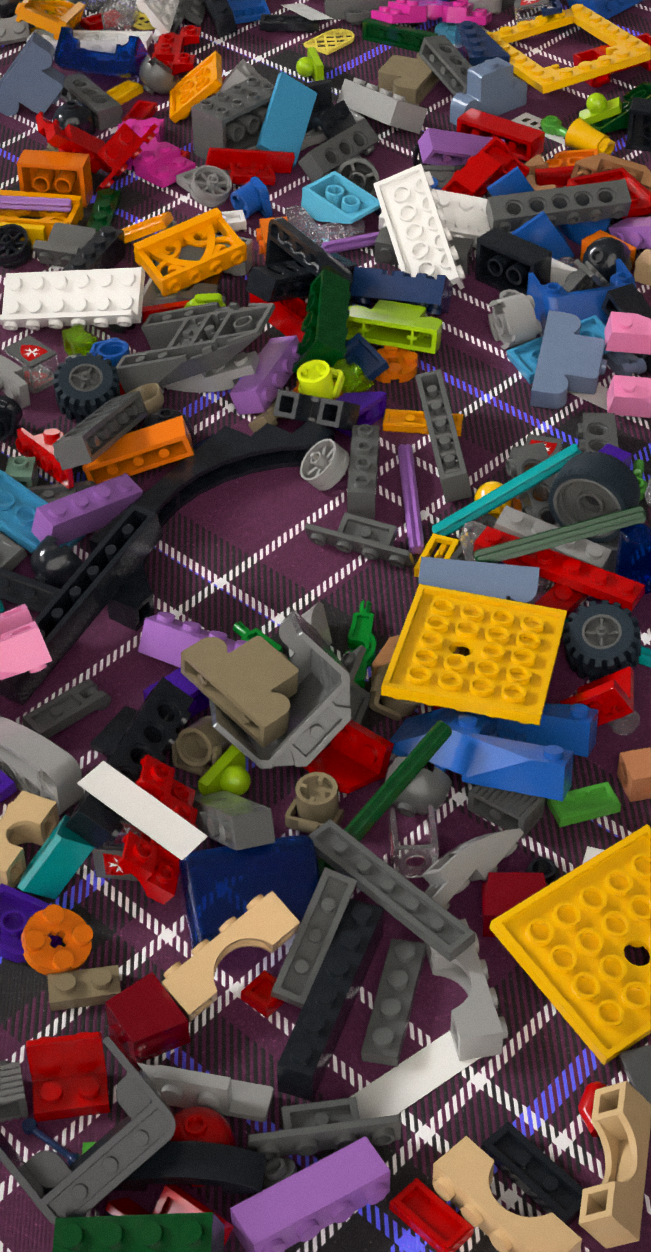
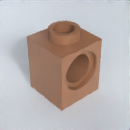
[617,747,651,802]

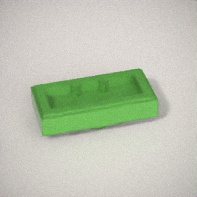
[547,782,621,827]

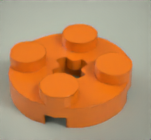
[375,345,418,383]
[21,904,93,976]

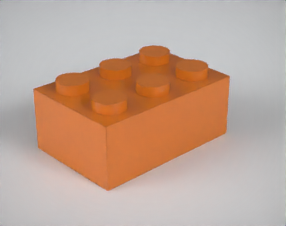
[17,149,93,208]

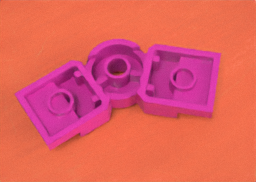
[371,0,492,25]
[117,117,196,188]

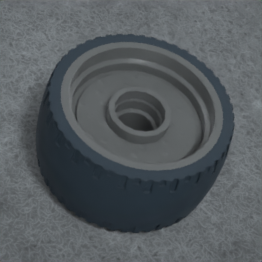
[548,451,641,543]

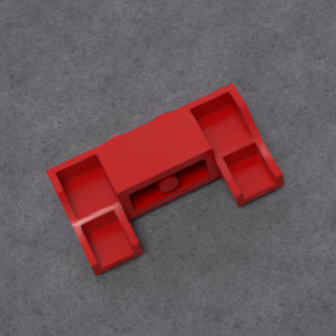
[152,25,202,76]
[573,33,651,88]
[36,111,119,176]
[441,136,530,198]
[117,754,198,905]

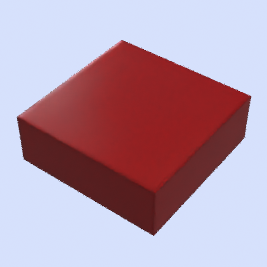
[241,970,285,1018]

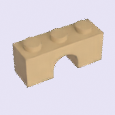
[0,790,60,888]

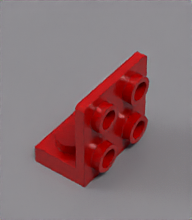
[559,666,634,727]
[302,719,394,794]
[26,1032,110,1122]

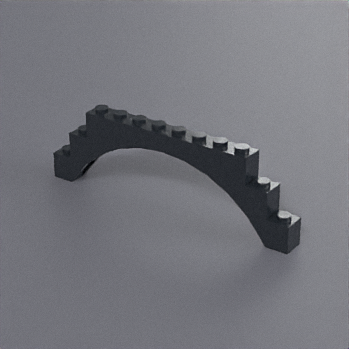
[89,420,335,631]

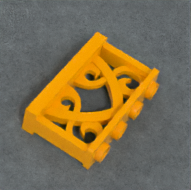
[15,0,86,41]
[0,190,84,240]
[133,207,247,297]

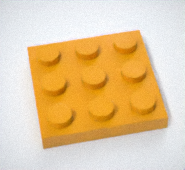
[169,50,223,124]

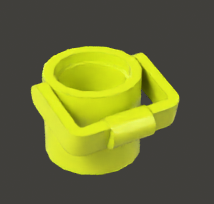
[297,360,345,399]

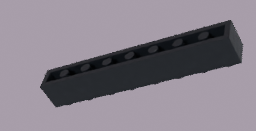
[0,504,163,706]

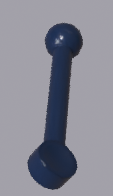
[22,1118,81,1166]

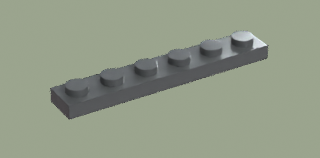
[305,819,475,962]

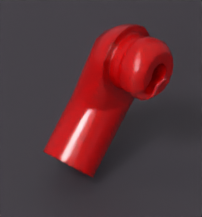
[578,1081,608,1137]

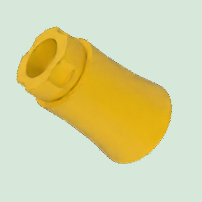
[565,118,615,155]

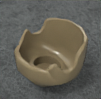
[127,383,164,418]

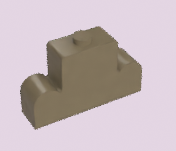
[378,53,440,105]
[181,636,299,748]

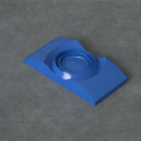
[227,0,271,24]

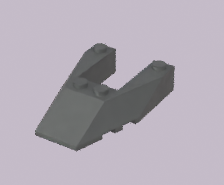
[116,302,276,394]

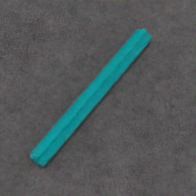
[432,444,582,537]

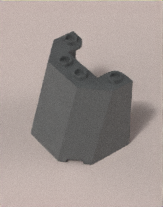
[209,609,351,769]

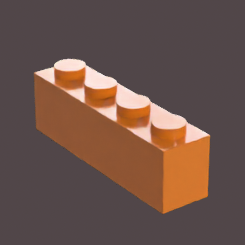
[82,415,194,484]

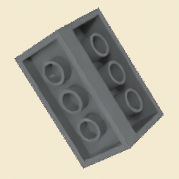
[191,76,275,160]

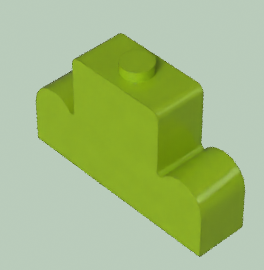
[346,300,443,354]

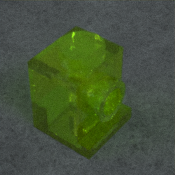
[62,325,98,356]
[333,358,374,394]

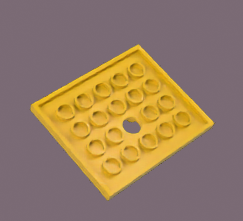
[381,584,567,725]
[489,824,651,1065]

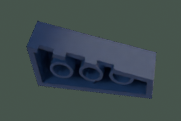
[455,21,510,67]
[351,267,453,316]

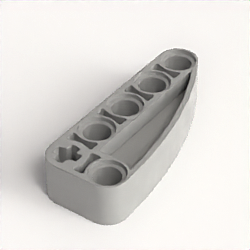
[0,716,84,815]

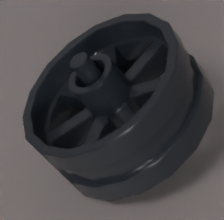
[0,224,33,268]

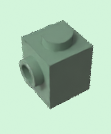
[5,456,39,487]

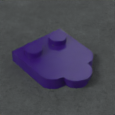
[0,883,62,963]

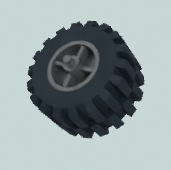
[53,353,121,423]
[563,600,641,682]

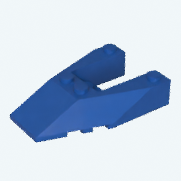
[389,703,598,801]

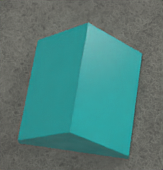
[17,814,94,899]

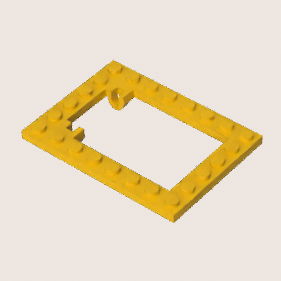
[486,4,651,94]

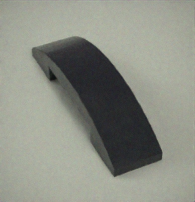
[113,1141,266,1194]

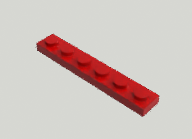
[473,526,645,612]

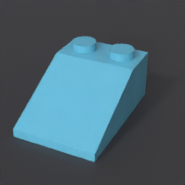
[301,171,381,224]

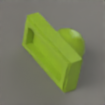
[296,47,324,81]
[579,92,622,125]
[198,744,251,796]

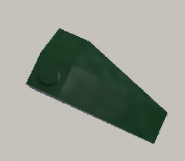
[591,82,651,133]

